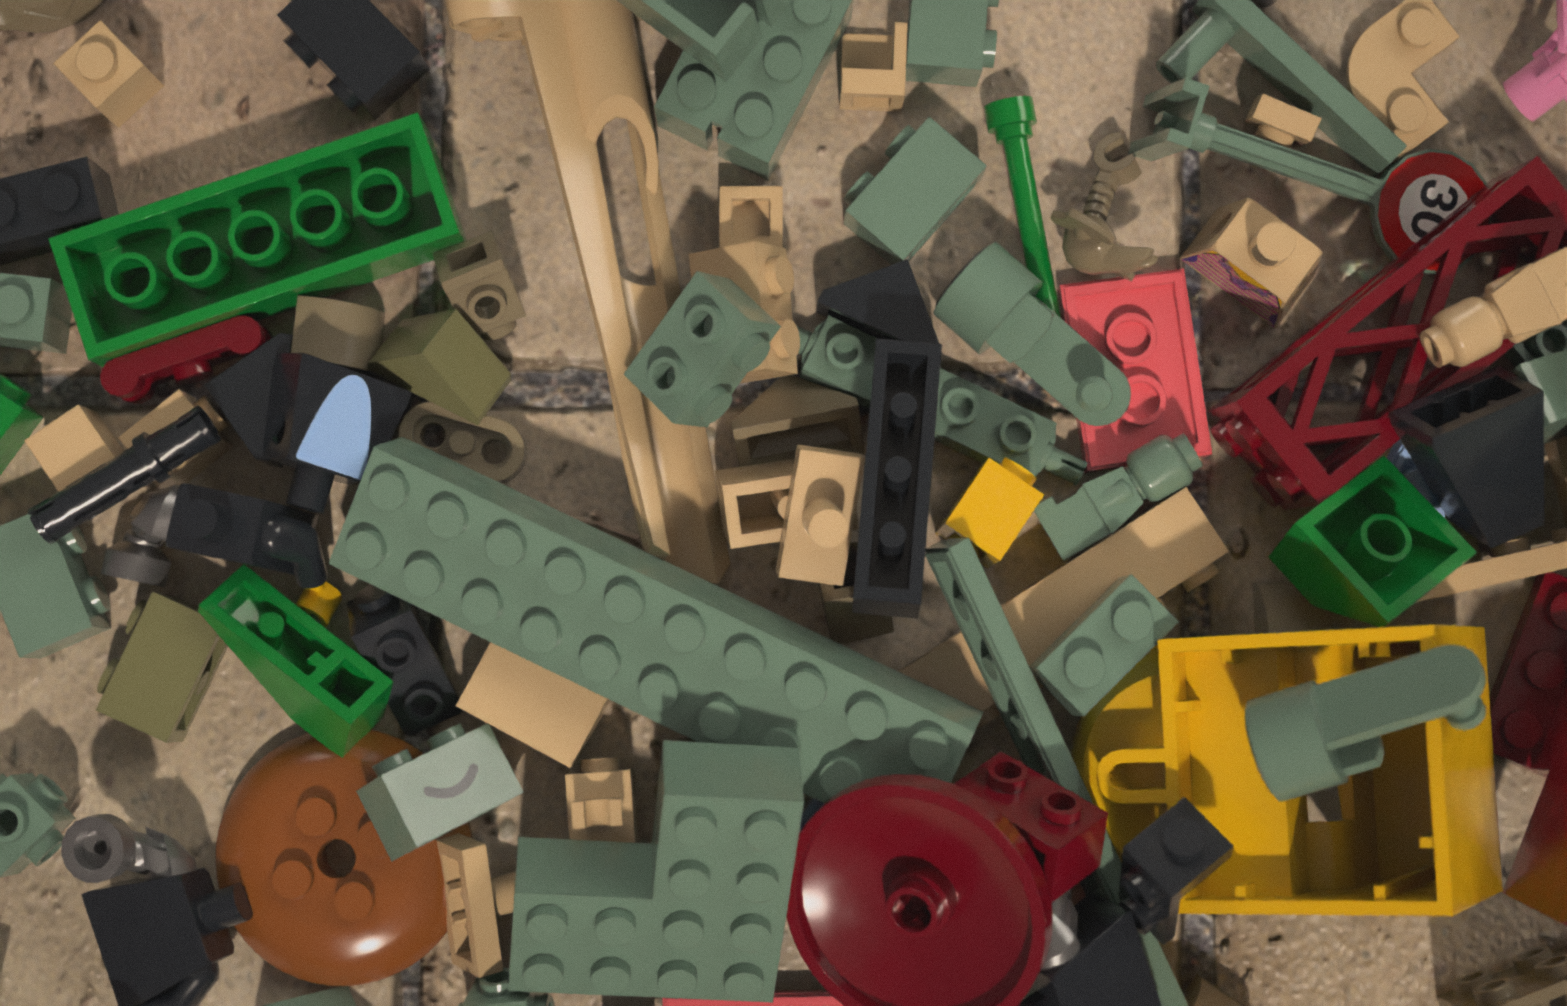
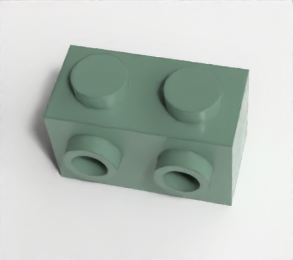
[624,271,781,428]

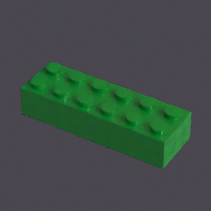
[48,112,467,367]

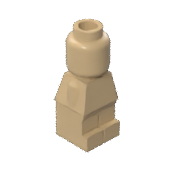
[1420,246,1567,368]

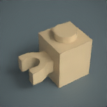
[565,757,639,843]

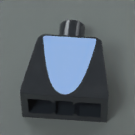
[262,353,412,514]

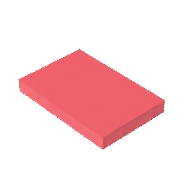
[1057,268,1212,473]

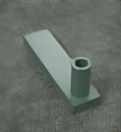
[1156,0,1407,177]

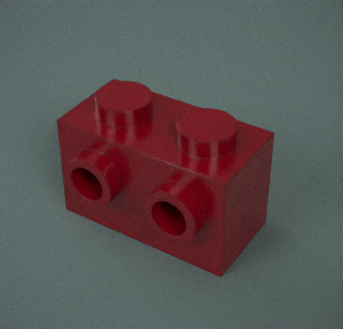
[954,752,1108,902]

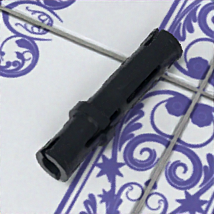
[28,405,221,544]

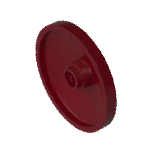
[786,774,1053,1006]

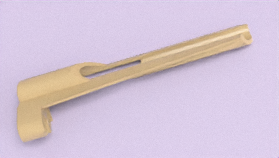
[445,0,730,584]

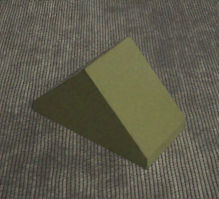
[368,309,511,425]

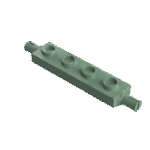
[796,315,1088,486]

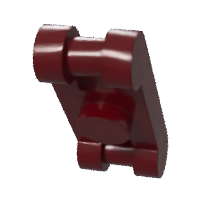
[100,315,274,404]

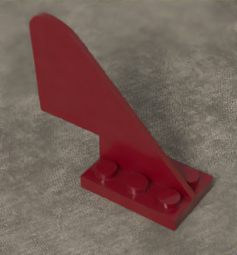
[1489,572,1567,926]

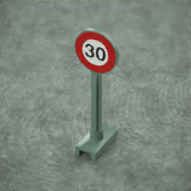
[1128,78,1492,275]

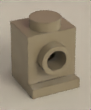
[433,230,526,340]

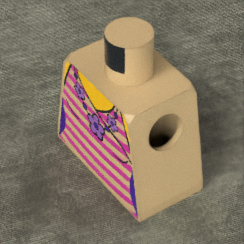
[1180,198,1323,329]

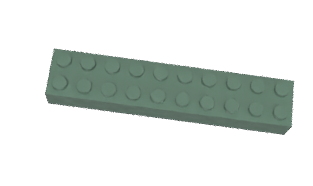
[328,437,983,803]

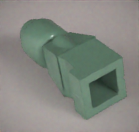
[1034,433,1203,561]

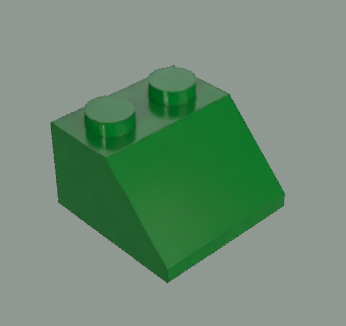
[1268,456,1477,628]

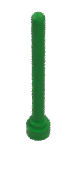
[983,96,1061,317]

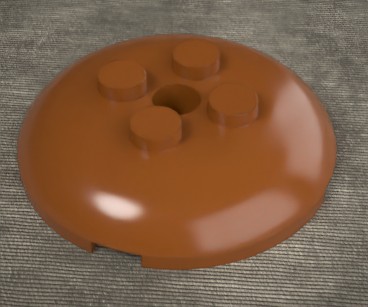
[215,729,473,986]

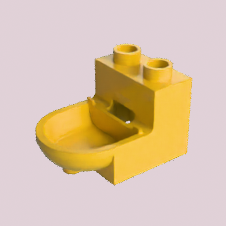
[1072,625,1503,916]

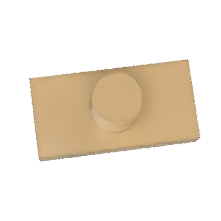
[775,444,865,586]
[436,833,516,978]

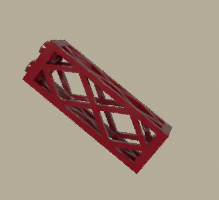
[1206,155,1567,510]

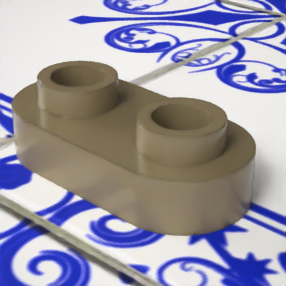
[399,402,527,484]

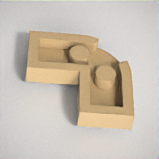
[1346,0,1460,164]

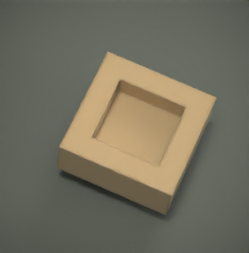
[1244,94,1322,148]
[719,186,783,248]

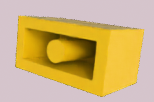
[935,458,1044,568]

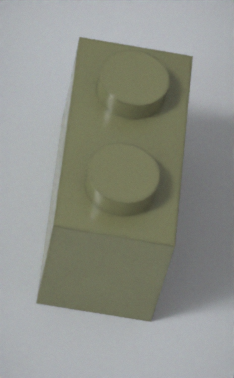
[96,591,228,743]

